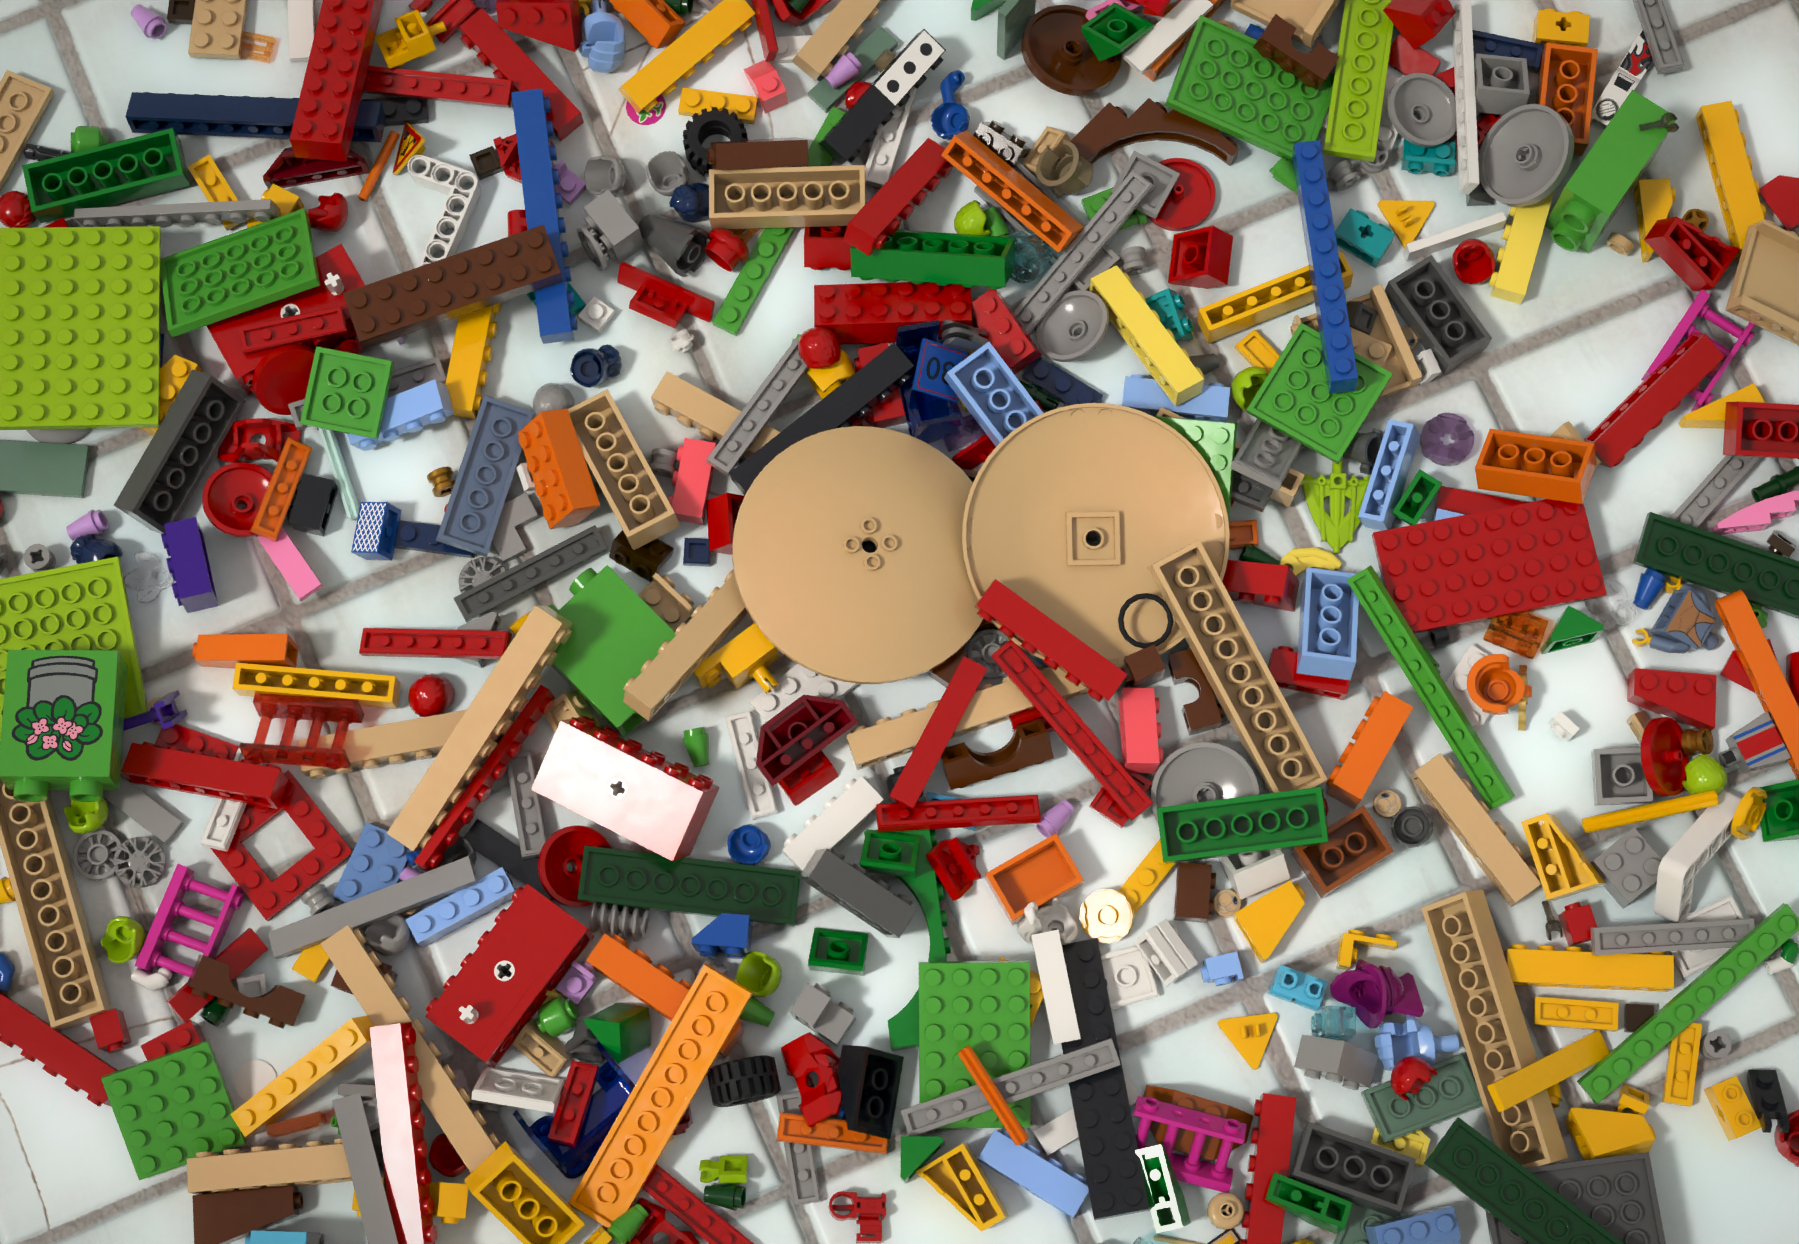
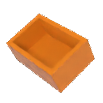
[985,833,1084,925]

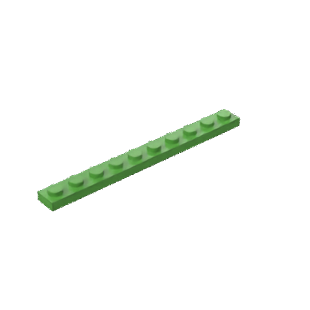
[712,107,846,336]
[1347,565,1515,810]
[1577,903,1799,1104]

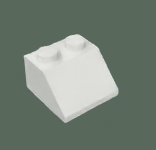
[1219,850,1290,900]

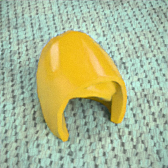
[805,348,856,399]

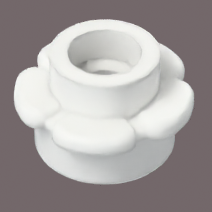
[669,329,694,353]

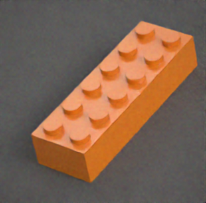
[586,933,745,1058]

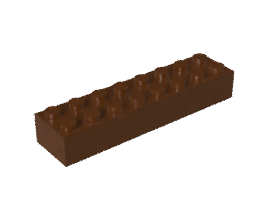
[343,225,564,349]

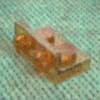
[1483,612,1548,659]

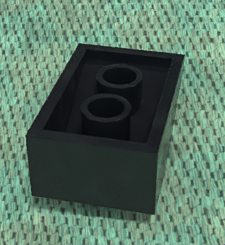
[838,1045,904,1139]

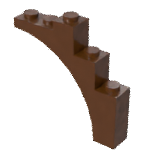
[1067,98,1239,166]

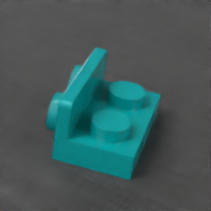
[1401,138,1456,176]
[1145,288,1194,342]

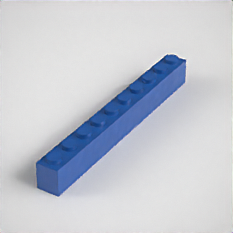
[511,88,578,344]
[1292,140,1358,394]

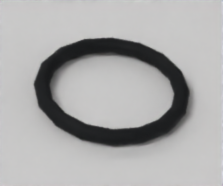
[1118,593,1174,649]

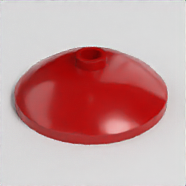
[202,462,272,537]
[538,825,612,907]

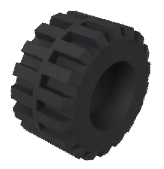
[683,107,748,176]
[707,1055,781,1107]

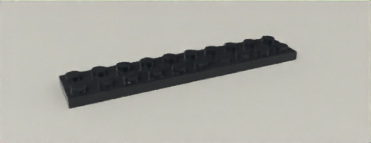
[1061,938,1150,1221]

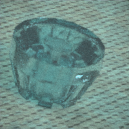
[1007,231,1052,283]

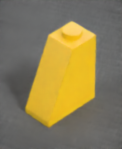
[1233,880,1305,964]
[1565,1107,1655,1160]

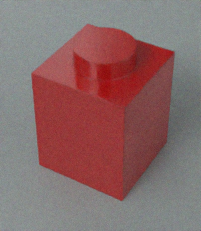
[1558,902,1597,947]
[89,1008,132,1054]

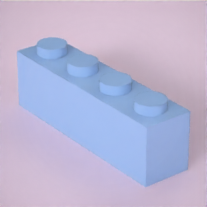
[1122,374,1230,422]
[348,379,454,451]
[1358,419,1420,531]
[406,867,516,948]
[978,1128,1089,1218]

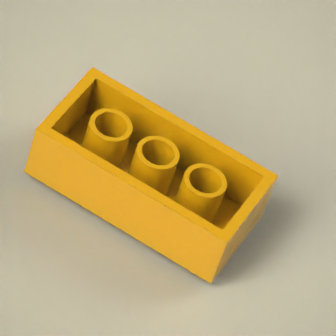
[464,1141,585,1244]

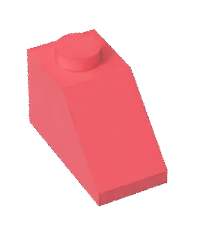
[744,60,788,114]

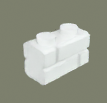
[1134,919,1198,987]

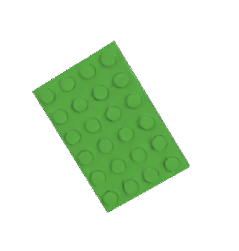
[1164,15,1334,162]
[161,208,320,337]
[918,961,1031,1129]

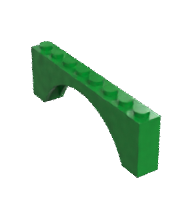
[864,829,951,1051]

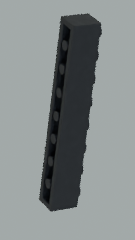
[730,343,915,495]

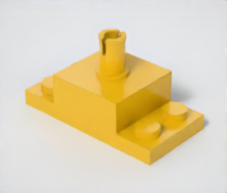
[693,623,779,694]

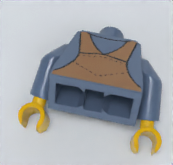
[1632,576,1719,654]

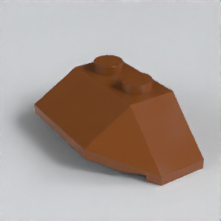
[1143,1085,1253,1161]

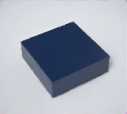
[683,538,711,567]

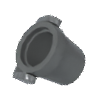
[1343,428,1383,475]
[565,1021,611,1063]

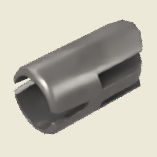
[941,320,988,353]

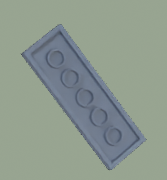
[436,395,534,557]

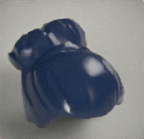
[669,183,709,223]
[570,344,622,388]
[70,534,123,564]

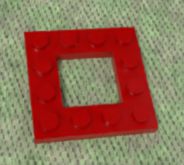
[211,770,353,921]

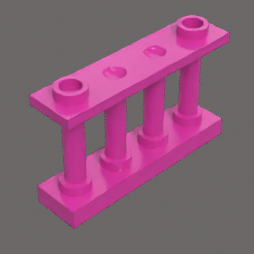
[1641,290,1755,411]
[135,864,244,977]
[1134,1095,1247,1193]

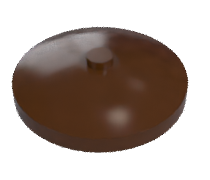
[1021,5,1122,96]

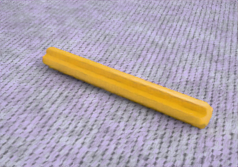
[1582,790,1719,833]

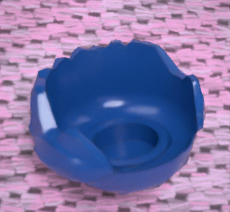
[931,101,970,140]
[727,824,771,865]

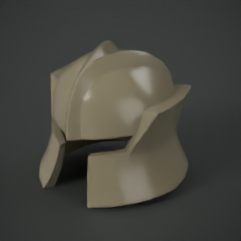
[1036,139,1093,198]

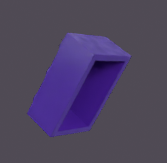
[161,517,219,613]

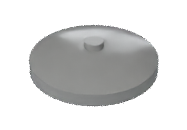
[1478,104,1574,207]
[1151,742,1260,822]

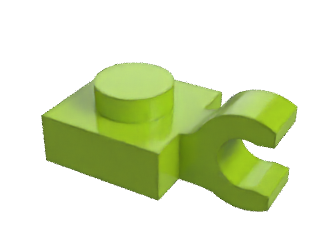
[699,1156,748,1183]

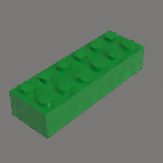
[22,128,191,223]
[850,230,1015,289]
[1156,787,1330,864]

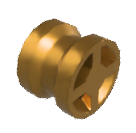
[1682,209,1709,232]
[427,467,455,497]
[1681,727,1713,756]

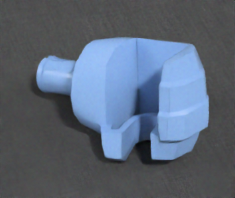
[579,0,626,73]
[1374,1016,1459,1071]

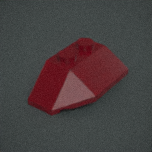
[263,147,370,190]
[756,695,858,787]

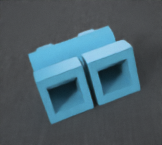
[1268,965,1328,1012]

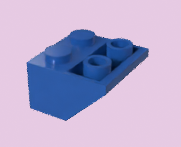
[691,913,753,959]

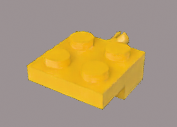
[375,10,447,69]

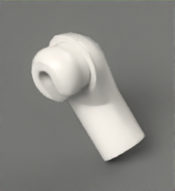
[131,967,172,991]

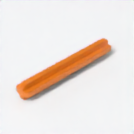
[958,1046,1028,1146]

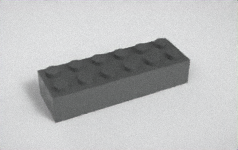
[114,369,246,534]

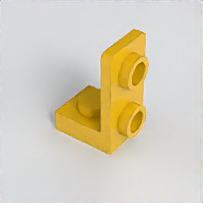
[1336,930,1398,970]

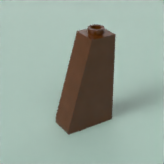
[707,137,808,170]
[193,1186,303,1244]

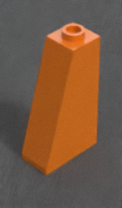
[192,634,299,669]

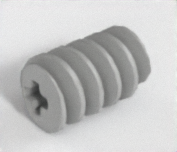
[590,903,650,942]

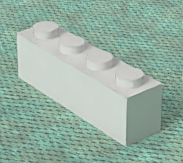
[782,776,885,873]

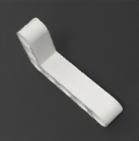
[407,155,482,268]
[1654,790,1742,923]

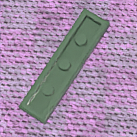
[808,26,898,113]

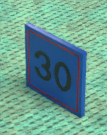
[912,338,968,403]

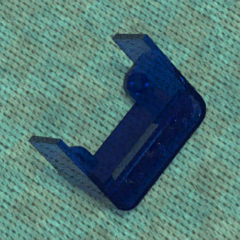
[894,320,961,444]
[513,1042,635,1179]

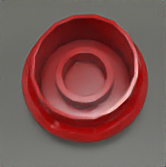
[704,228,749,272]

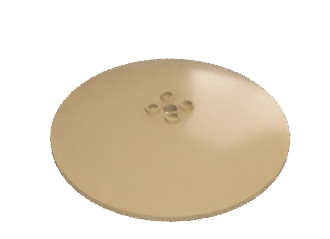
[962,403,1230,669]
[732,426,983,684]

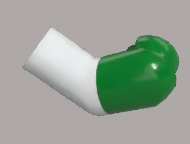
[1765,938,1799,975]

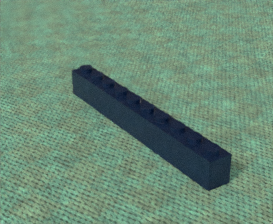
[125,92,386,142]

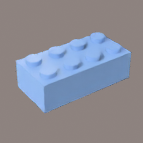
[944,342,1043,446]
[1296,567,1359,680]

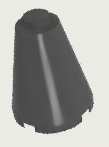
[638,213,711,277]

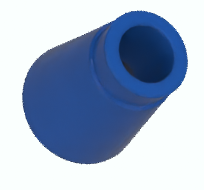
[1633,569,1666,610]

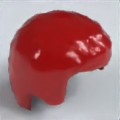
[308,192,348,233]
[1452,239,1495,285]
[798,327,841,369]
[408,673,455,717]
[1390,1056,1437,1101]

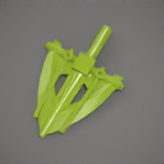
[1301,457,1371,554]

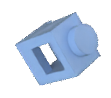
[1200,952,1244,986]

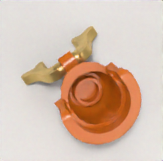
[1467,654,1532,731]

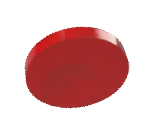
[1146,158,1215,231]
[252,344,315,415]
[1641,717,1690,797]

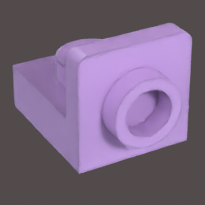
[553,160,587,206]
[556,961,598,1006]

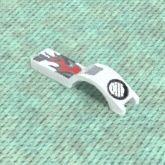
[1590,29,1653,126]

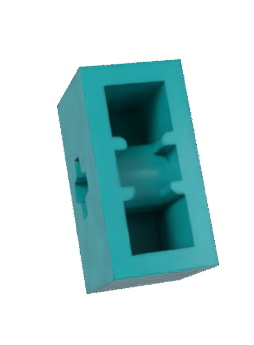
[1335,208,1395,268]

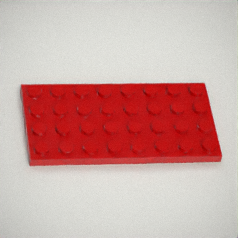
[1372,499,1607,634]

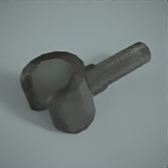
[1639,112,1679,133]
[1542,901,1563,941]

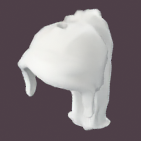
[1016,898,1078,945]

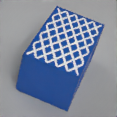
[351,502,402,561]

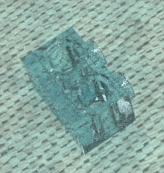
[1311,1006,1356,1041]

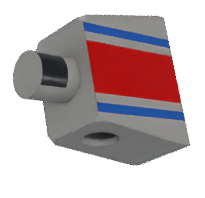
[1718,712,1791,773]

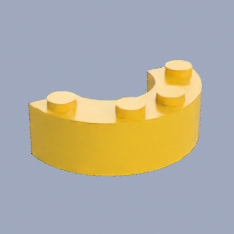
[352,1177,468,1224]

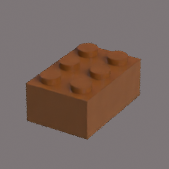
[1292,805,1394,899]

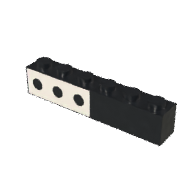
[818,29,946,165]

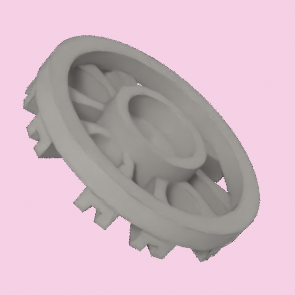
[577,224,610,271]
[459,557,506,594]
[967,629,1009,679]
[73,830,124,881]
[113,837,166,888]

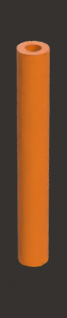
[358,131,400,202]

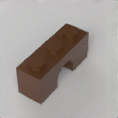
[1253,14,1339,90]
[1167,648,1225,736]

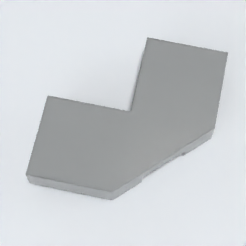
[492,493,539,563]

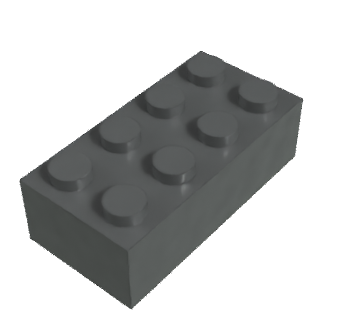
[1385,255,1492,375]
[798,848,917,938]
[1289,1122,1416,1218]

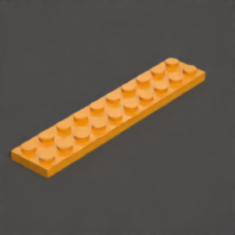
[569,964,754,1228]

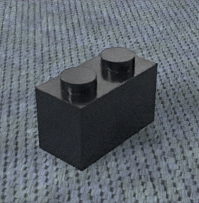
[287,473,338,537]

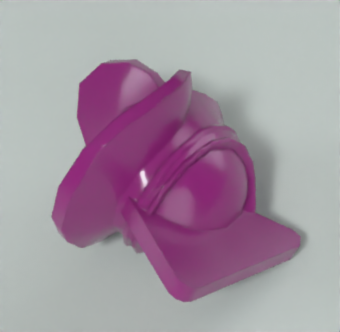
[1330,959,1424,1028]

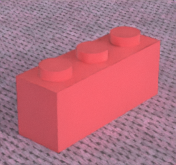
[668,438,716,525]
[1118,688,1163,773]

